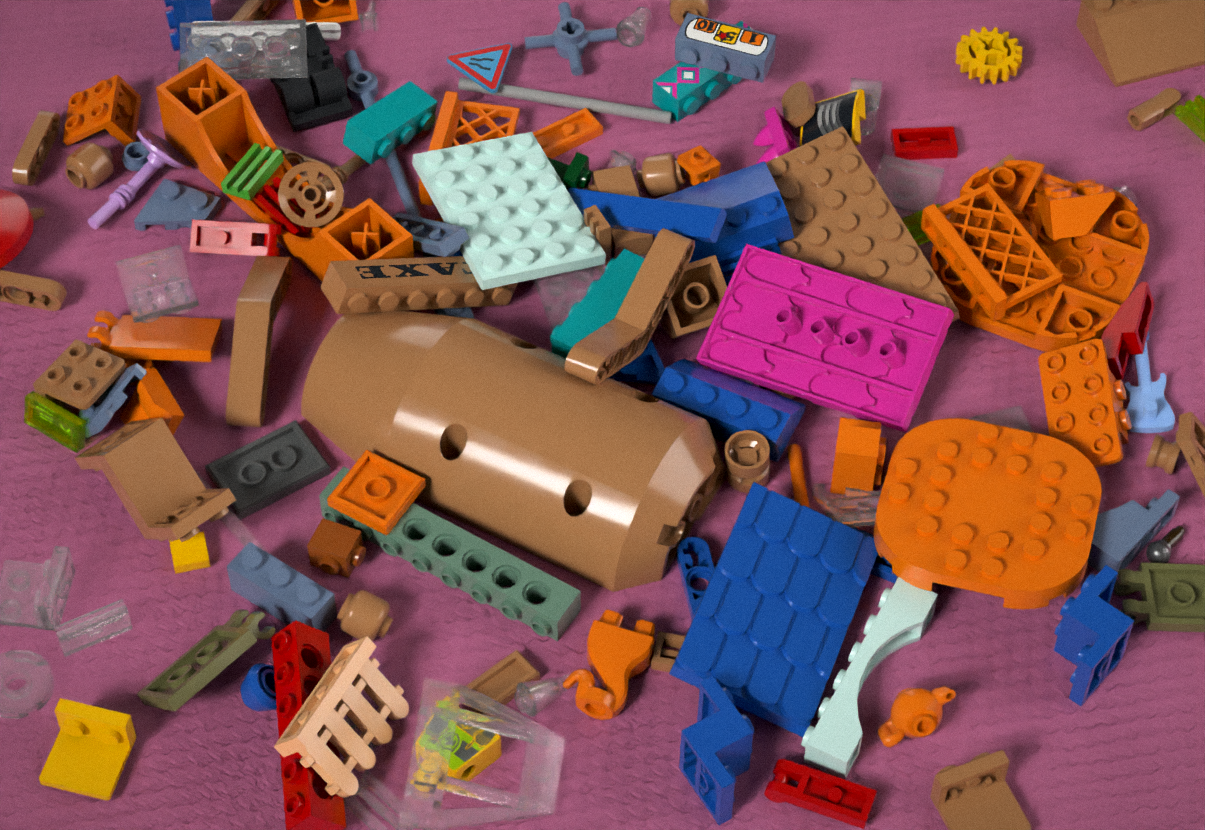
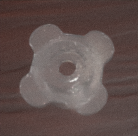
[608,150,637,177]

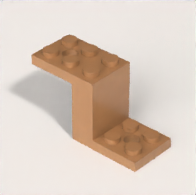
[74,418,236,542]

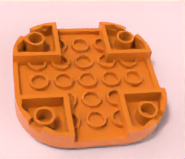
[930,160,1149,352]
[874,418,1102,609]

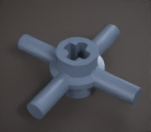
[524,2,617,76]

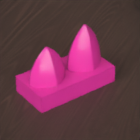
[753,106,798,164]

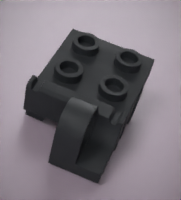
[268,23,353,132]

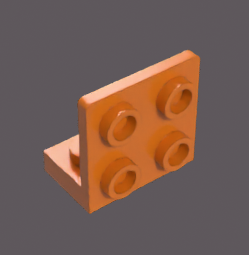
[62,74,142,147]

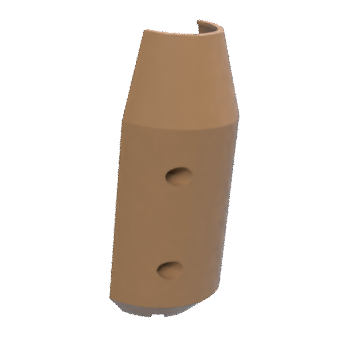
[301,311,726,592]

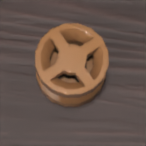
[1145,434,1181,475]

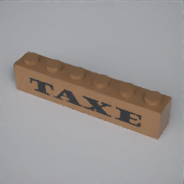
[320,256,518,314]

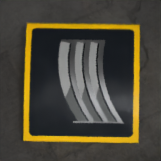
[800,89,866,146]

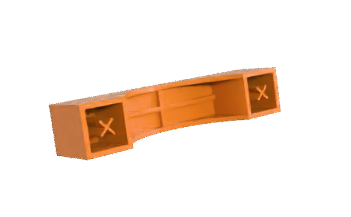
[156,57,414,282]

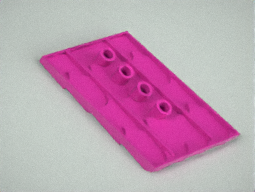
[696,244,954,433]

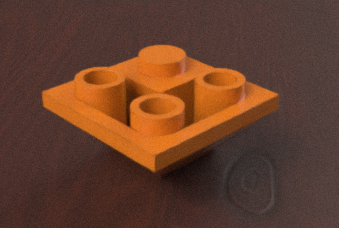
[1035,179,1115,240]

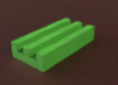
[221,143,284,201]

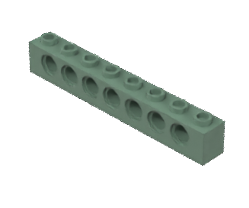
[319,466,581,641]

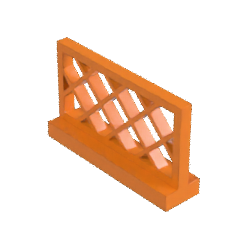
[419,91,520,206]
[921,183,1063,322]

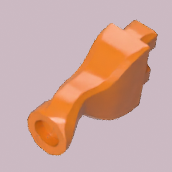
[563,609,655,720]

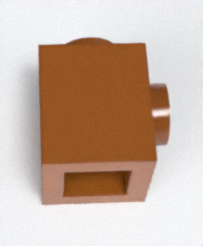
[307,518,366,578]

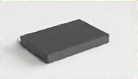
[205,420,331,520]

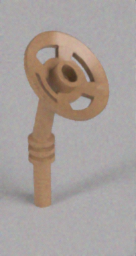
[278,154,366,227]

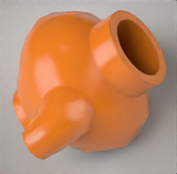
[877,686,956,748]

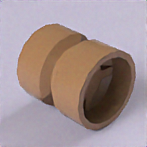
[724,430,770,493]

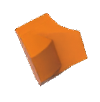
[120,368,185,435]

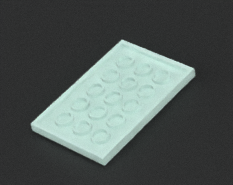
[412,132,606,290]

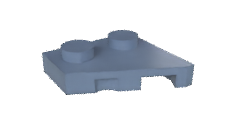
[77,363,147,440]

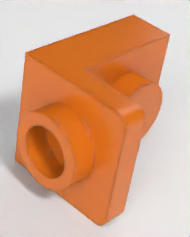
[677,145,721,186]

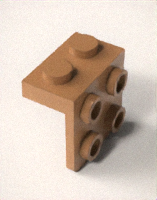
[32,339,126,410]
[930,749,1031,830]

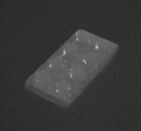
[180,19,308,80]

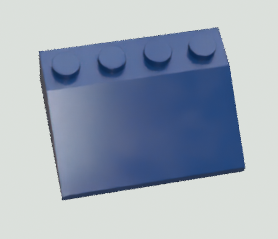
[654,161,794,263]

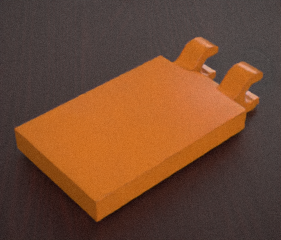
[87,310,222,362]

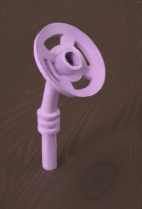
[88,128,192,229]

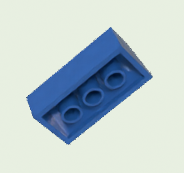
[651,358,806,463]

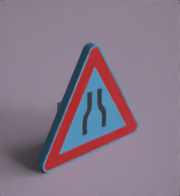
[447,43,512,93]

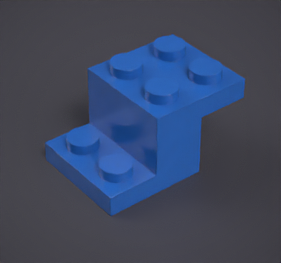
[1054,565,1134,707]
[679,676,755,825]

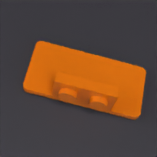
[1038,338,1132,468]

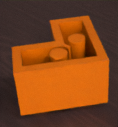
[830,417,886,498]

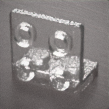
[116,245,199,323]
[0,546,75,631]

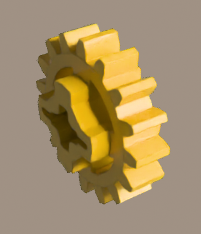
[955,27,1023,84]

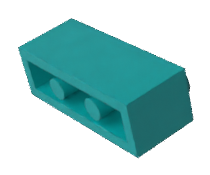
[342,81,438,165]

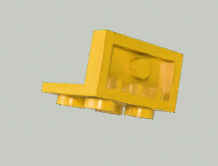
[39,698,137,801]

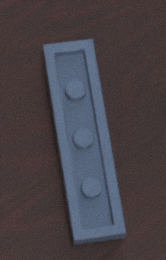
[392,212,469,257]

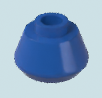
[240,663,277,712]

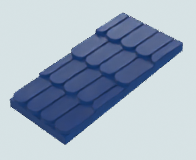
[669,482,878,737]

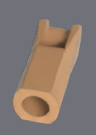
[1127,88,1181,131]

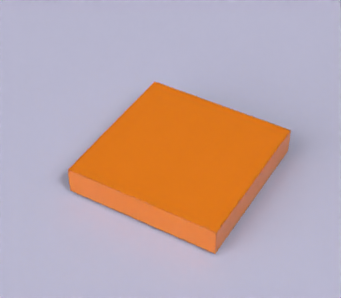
[327,449,426,536]

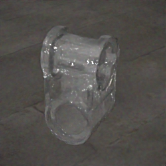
[850,77,882,135]

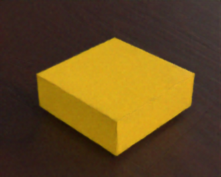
[169,531,211,574]

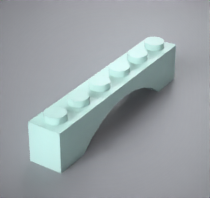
[801,577,938,779]

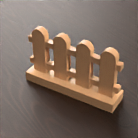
[274,636,409,798]

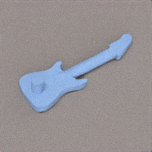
[1125,331,1175,433]

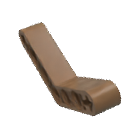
[564,228,695,385]
[226,255,292,428]

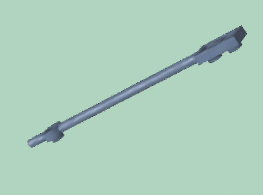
[344,50,474,318]

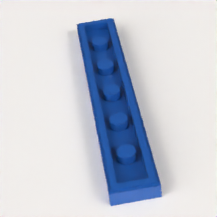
[568,188,727,243]

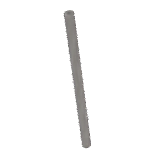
[458,77,672,124]

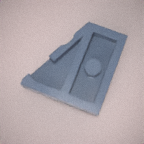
[134,178,222,231]

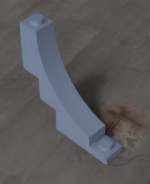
[1087,489,1180,577]

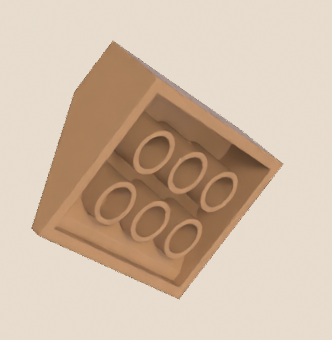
[1076,0,1205,87]

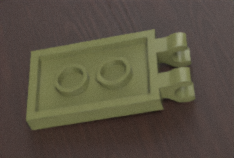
[1114,562,1205,633]
[137,609,276,712]

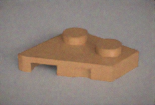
[1176,411,1205,497]

